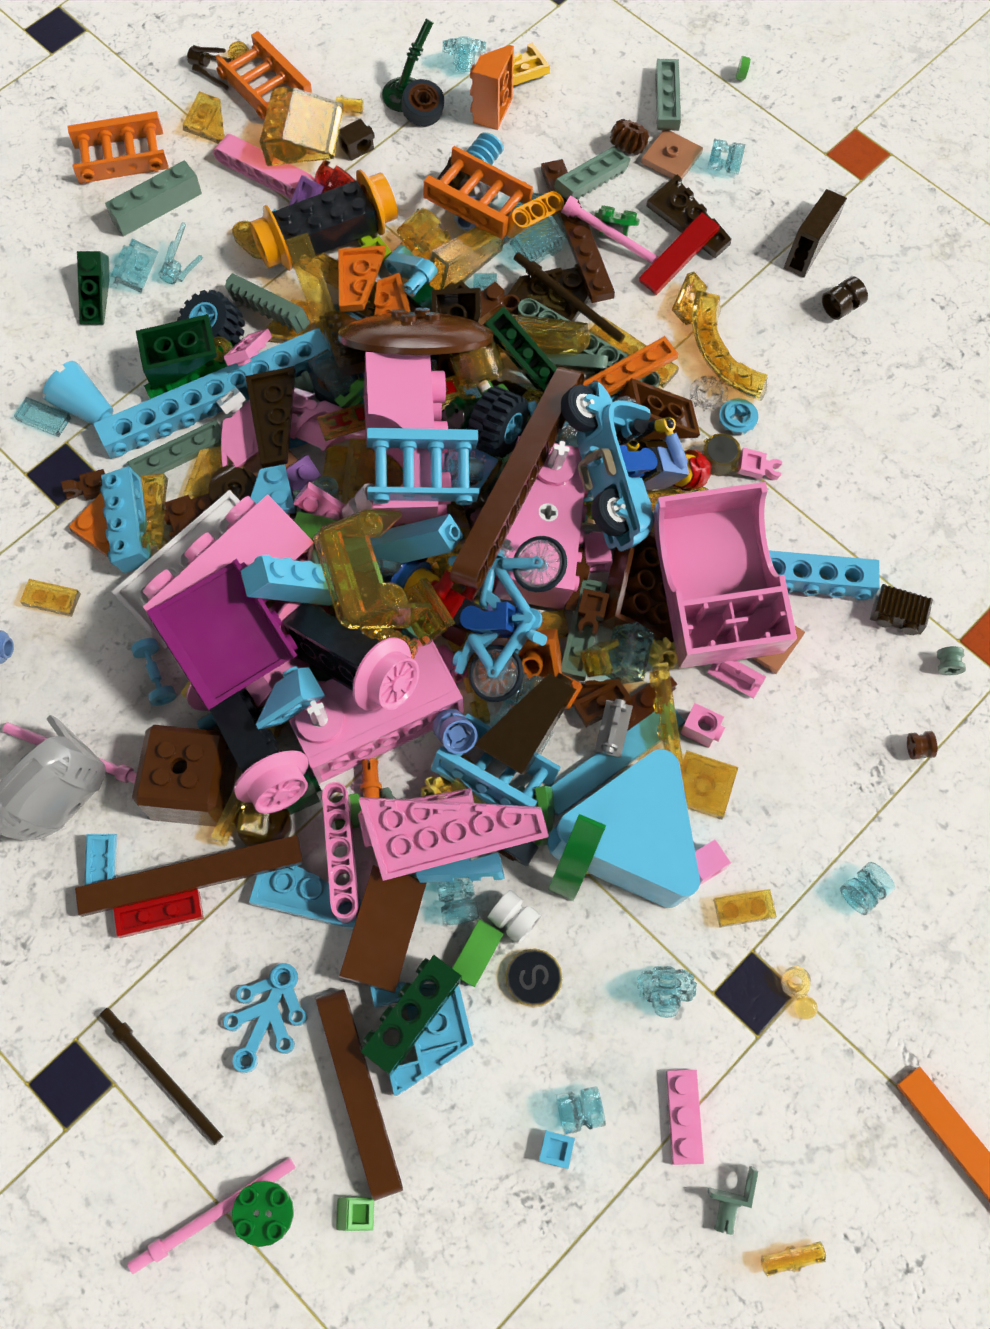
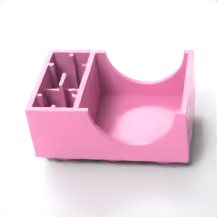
[364,352,451,533]
[653,482,797,669]
[143,494,314,611]

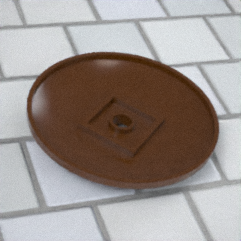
[338,308,493,355]

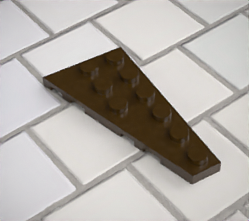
[319,311,369,377]

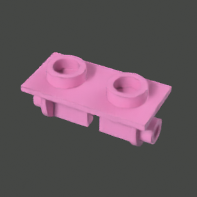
[707,660,766,699]

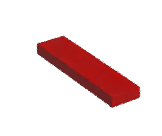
[639,213,720,295]

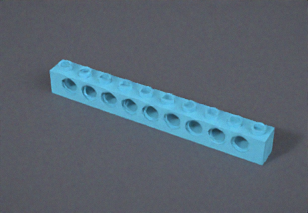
[93,328,333,459]

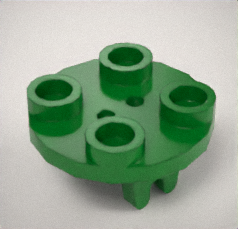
[594,205,640,236]
[232,1181,294,1247]

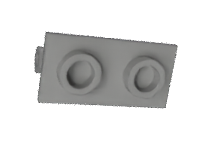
[594,699,633,758]

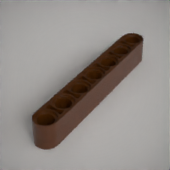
[316,989,403,1201]

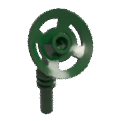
[382,18,434,112]

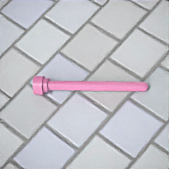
[561,195,658,264]

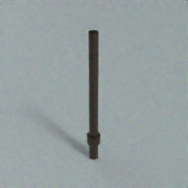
[513,252,625,343]
[99,1008,224,1145]

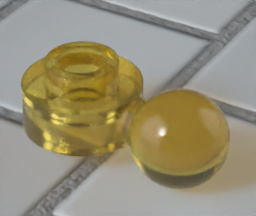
[781,966,818,1020]

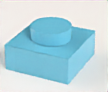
[539,1130,575,1169]

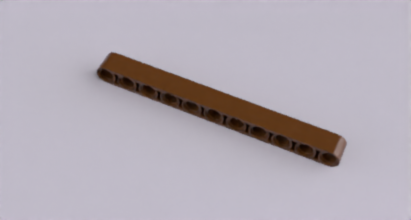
[450,367,584,589]

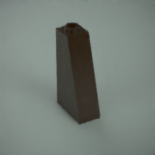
[784,189,847,277]
[475,673,576,775]

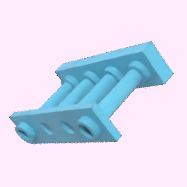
[367,428,479,505]
[430,713,561,807]

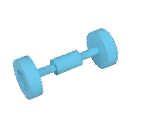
[131,638,177,706]

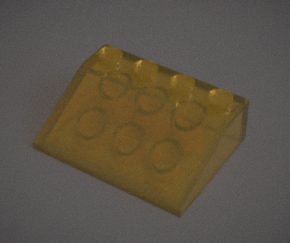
[259,87,344,166]

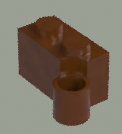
[479,282,520,324]

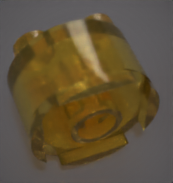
[397,208,451,262]
[448,338,505,390]

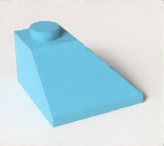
[256,666,325,729]

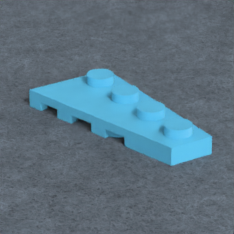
[249,866,362,929]

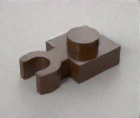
[578,588,609,637]

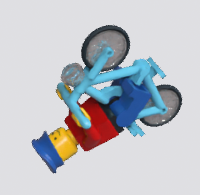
[388,536,567,702]

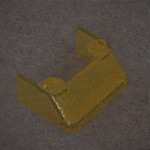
[314,509,432,629]

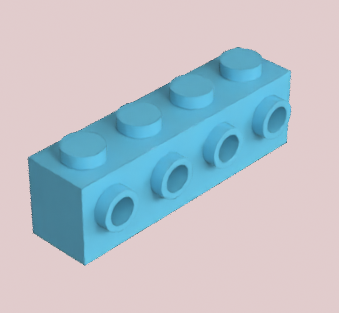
[100,466,151,573]
[241,555,351,606]

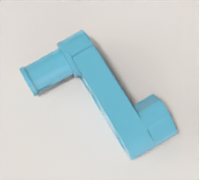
[384,245,438,297]

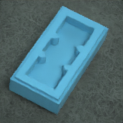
[85,834,117,885]

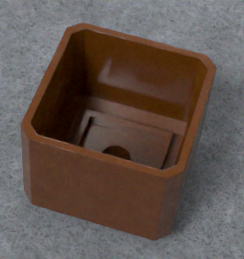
[132,725,237,827]

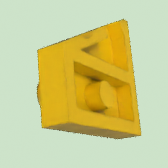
[513,42,550,86]

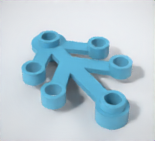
[223,963,307,1073]

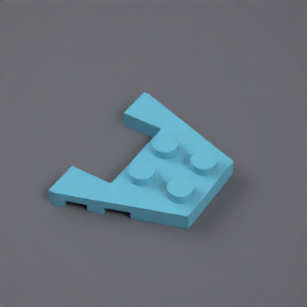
[416,797,505,883]
[370,982,474,1096]

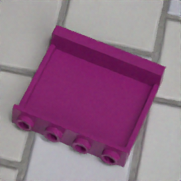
[146,558,298,710]

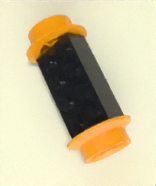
[249,169,398,271]

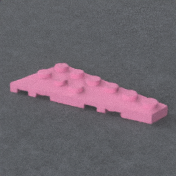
[359,797,549,881]

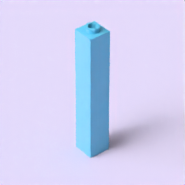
[322,514,463,573]

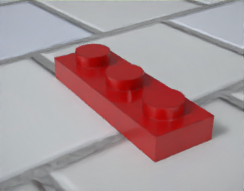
[113,889,204,938]

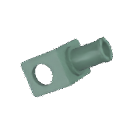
[708,1166,758,1235]

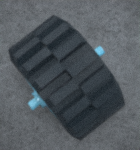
[177,290,245,348]
[468,386,529,458]

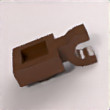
[61,469,105,501]

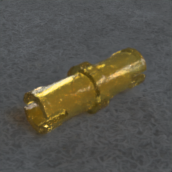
[761,1241,826,1277]

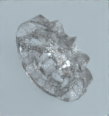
[690,376,729,412]

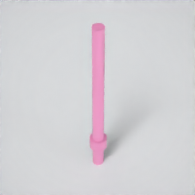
[3,722,137,784]
[127,1158,296,1274]

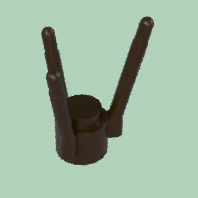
[187,45,234,90]

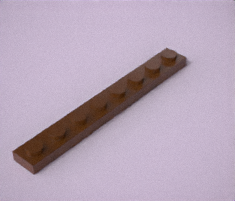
[541,159,615,303]

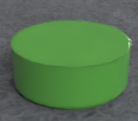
[736,56,751,81]

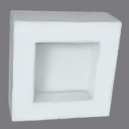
[216,387,246,414]

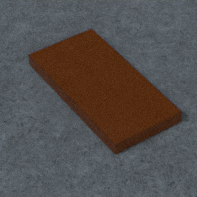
[339,865,427,993]

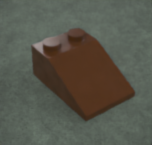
[616,378,700,440]

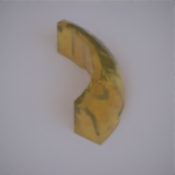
[692,290,768,401]

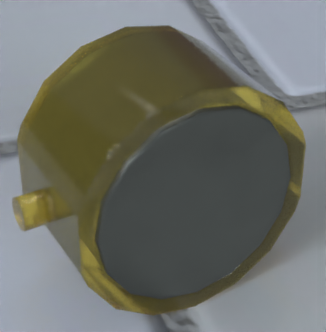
[702,433,741,476]

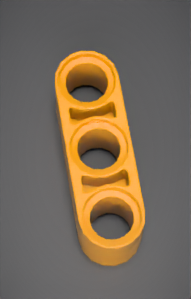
[506,191,564,238]

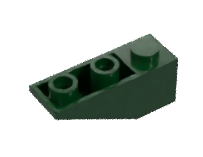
[77,251,110,325]

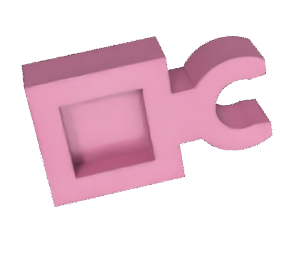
[737,447,782,480]

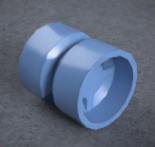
[432,709,477,754]

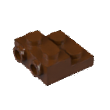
[162,493,212,540]

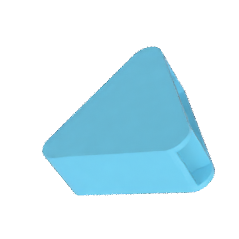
[547,749,700,908]

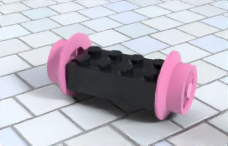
[269,600,419,711]
[186,684,308,814]

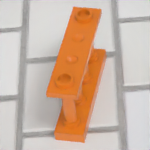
[215,31,313,126]
[68,111,169,184]
[423,146,533,239]

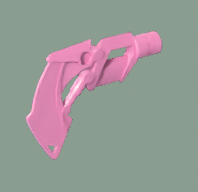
[221,387,366,467]

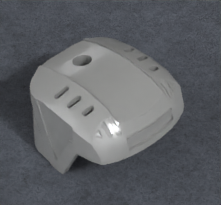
[0,715,106,840]

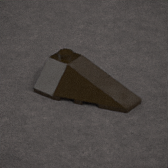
[431,288,481,390]

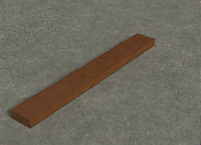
[75,835,303,917]

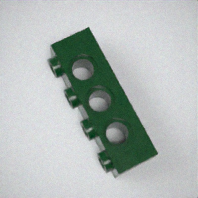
[482,306,557,395]
[361,955,462,1076]

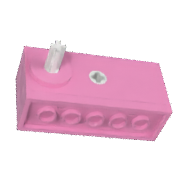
[492,436,588,610]
[289,634,464,784]

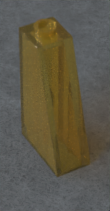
[428,226,506,290]
[488,314,590,355]

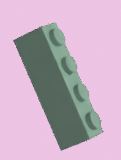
[105,160,202,237]

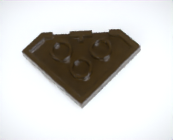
[508,264,590,323]

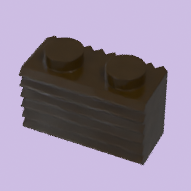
[870,584,933,635]

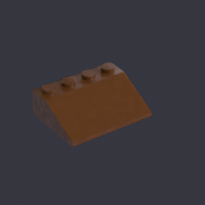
[598,531,674,643]

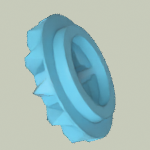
[719,398,758,435]

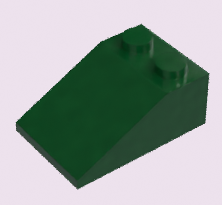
[136,314,217,388]

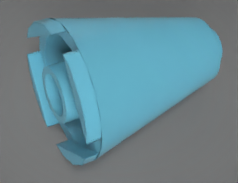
[43,361,113,425]

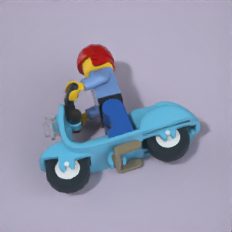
[560,380,711,551]

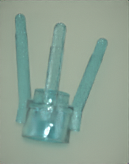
[158,222,203,284]

